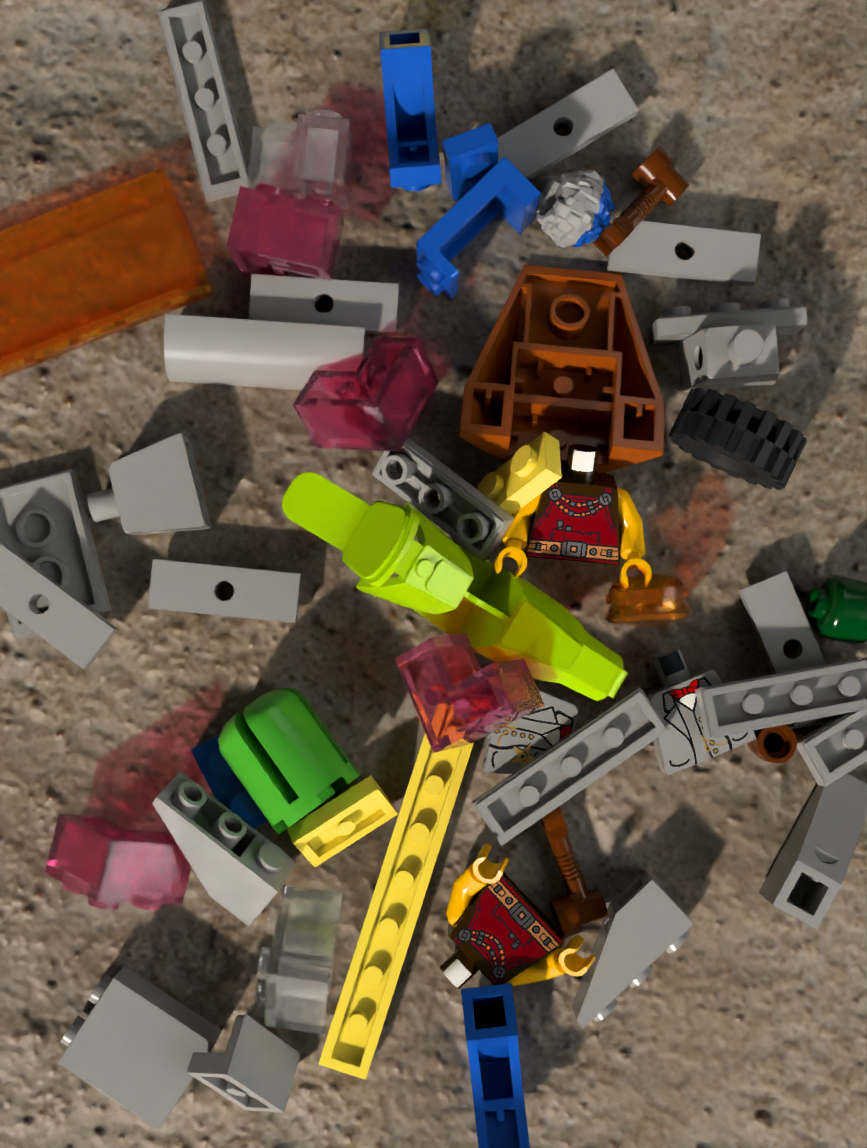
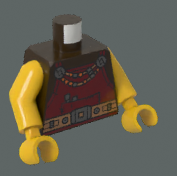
[494,444,652,589]
[440,844,595,989]

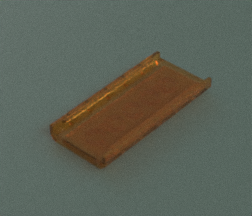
[0,167,215,379]

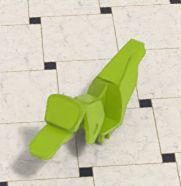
[282,472,628,701]

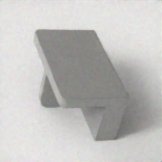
[187,1015,300,1113]

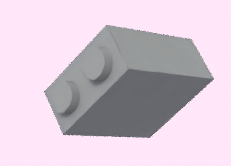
[58,965,222,1130]

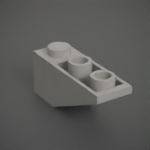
[152,771,297,926]
[759,773,867,930]
[572,871,694,1028]

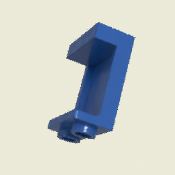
[416,156,541,301]

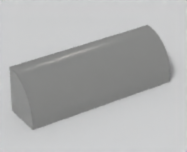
[164,314,367,394]

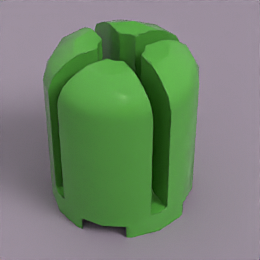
[218,688,361,835]

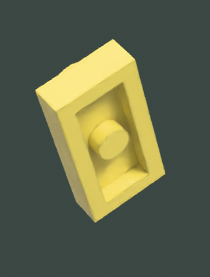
[478,432,562,515]
[287,775,398,867]

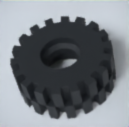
[668,388,807,490]

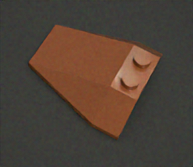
[459,264,665,473]

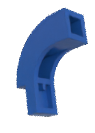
[379,28,442,191]
[461,983,530,1148]

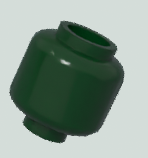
[806,575,867,645]

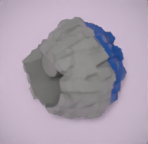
[536,169,615,248]

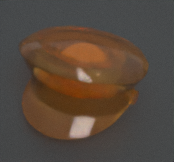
[604,574,693,627]

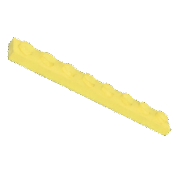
[318,682,488,1080]

